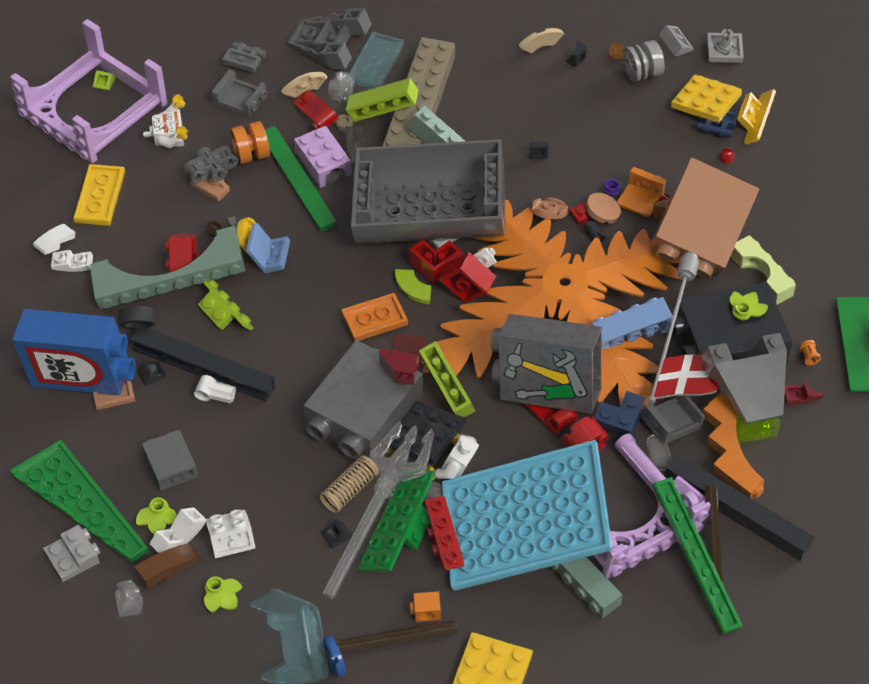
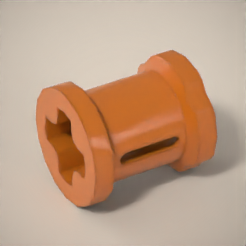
[799,340,821,366]

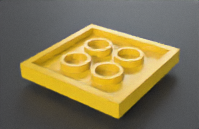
[671,75,742,123]
[453,632,533,684]

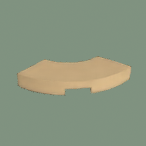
[519,28,564,54]
[281,72,327,99]

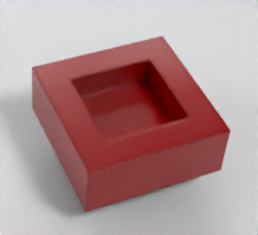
[569,202,593,226]

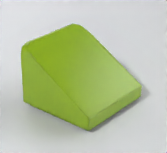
[92,70,116,91]

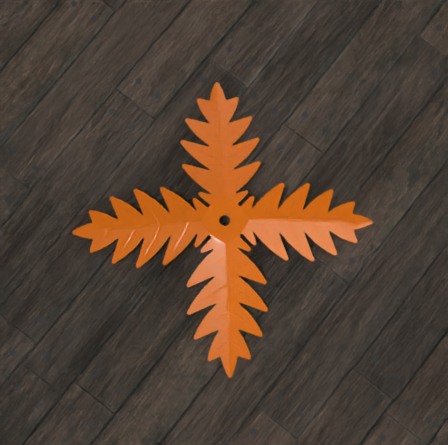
[422,200,680,405]

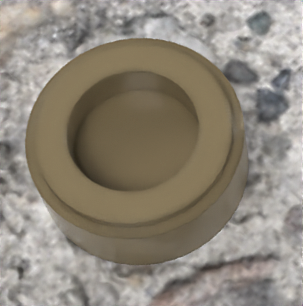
[335,114,353,131]

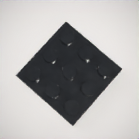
[385,401,466,465]

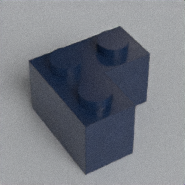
[594,391,645,437]

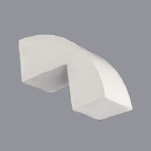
[150,507,207,553]

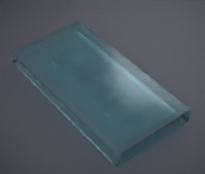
[347,32,404,89]

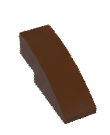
[134,543,201,589]

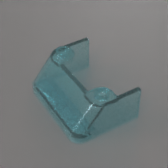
[251,588,329,684]

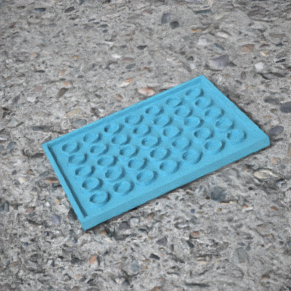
[442,440,613,591]

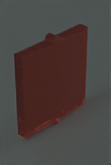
[393,334,427,366]

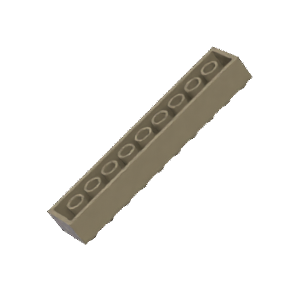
[383,37,455,146]

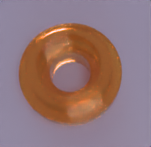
[609,43,625,58]

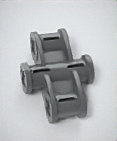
[184,145,238,183]

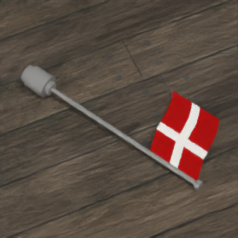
[647,252,718,404]

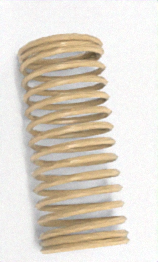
[320,455,379,513]

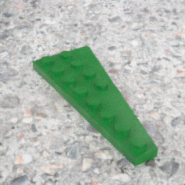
[10,440,149,563]

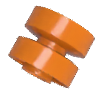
[230,121,270,165]

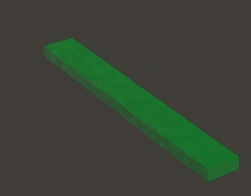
[265,126,337,232]
[652,477,742,635]

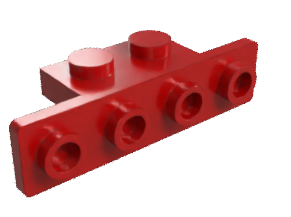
[425,496,464,571]

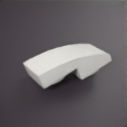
[33,224,75,254]
[51,250,93,272]

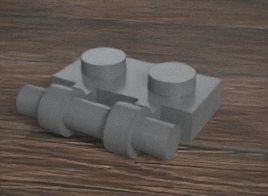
[222,42,266,73]

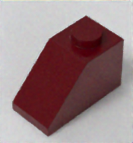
[379,348,419,385]

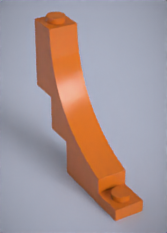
[704,392,764,499]

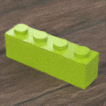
[346,78,418,122]
[419,341,475,417]

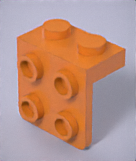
[618,167,666,217]

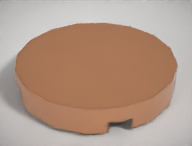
[585,193,621,224]
[531,198,568,219]

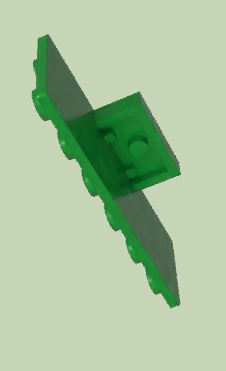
[836,297,869,392]
[357,470,436,572]

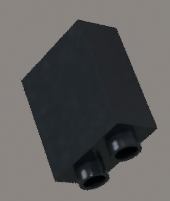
[670,282,792,365]

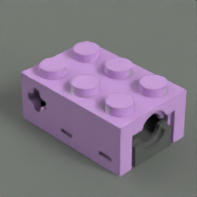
[294,126,352,188]

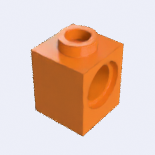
[410,591,441,622]

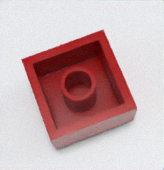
[438,252,496,303]

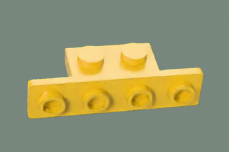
[737,89,776,145]

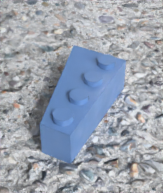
[592,297,673,350]

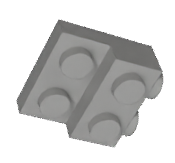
[43,525,100,582]

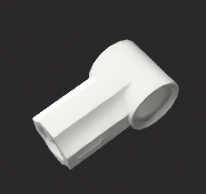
[194,375,236,403]

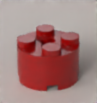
[562,416,608,452]

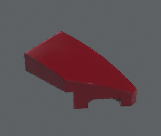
[784,382,823,405]

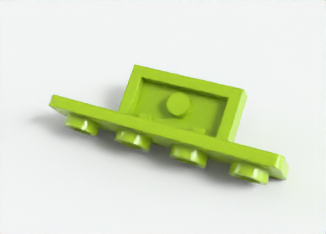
[198,280,254,331]

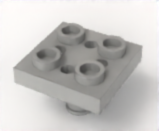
[707,29,744,63]

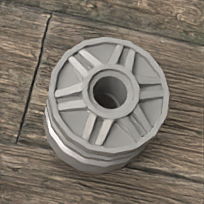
[623,40,665,82]

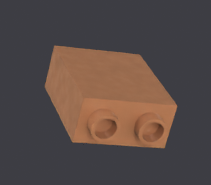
[650,157,760,279]

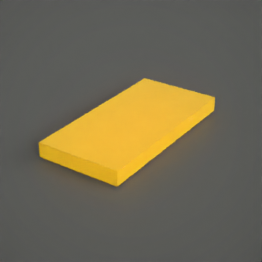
[73,164,125,226]

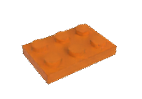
[341,293,408,341]

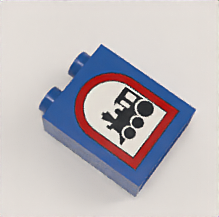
[12,309,135,396]

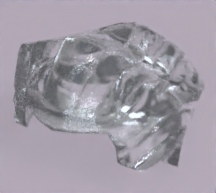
[328,72,355,101]
[115,580,143,618]

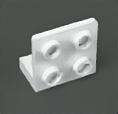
[206,510,255,558]

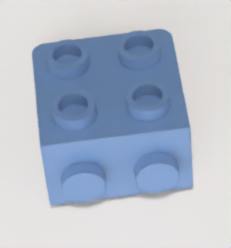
[246,223,290,273]

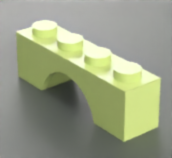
[730,235,796,304]

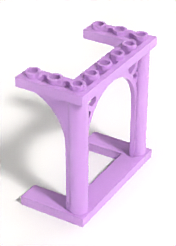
[10,19,167,164]

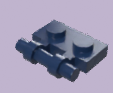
[697,111,739,137]

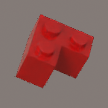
[166,234,197,273]
[409,240,462,285]

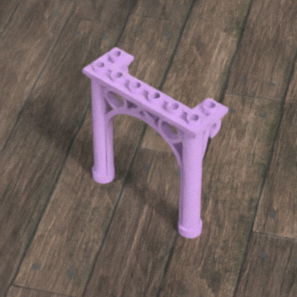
[594,433,711,578]

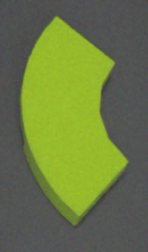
[395,269,431,304]

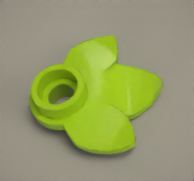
[730,291,768,320]
[136,498,177,535]
[204,576,242,613]

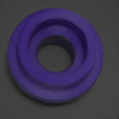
[603,179,621,196]

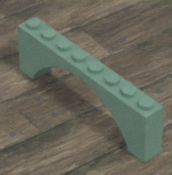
[90,226,246,310]

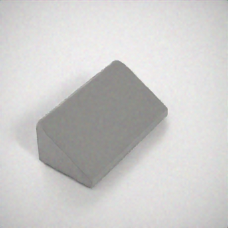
[659,25,693,56]

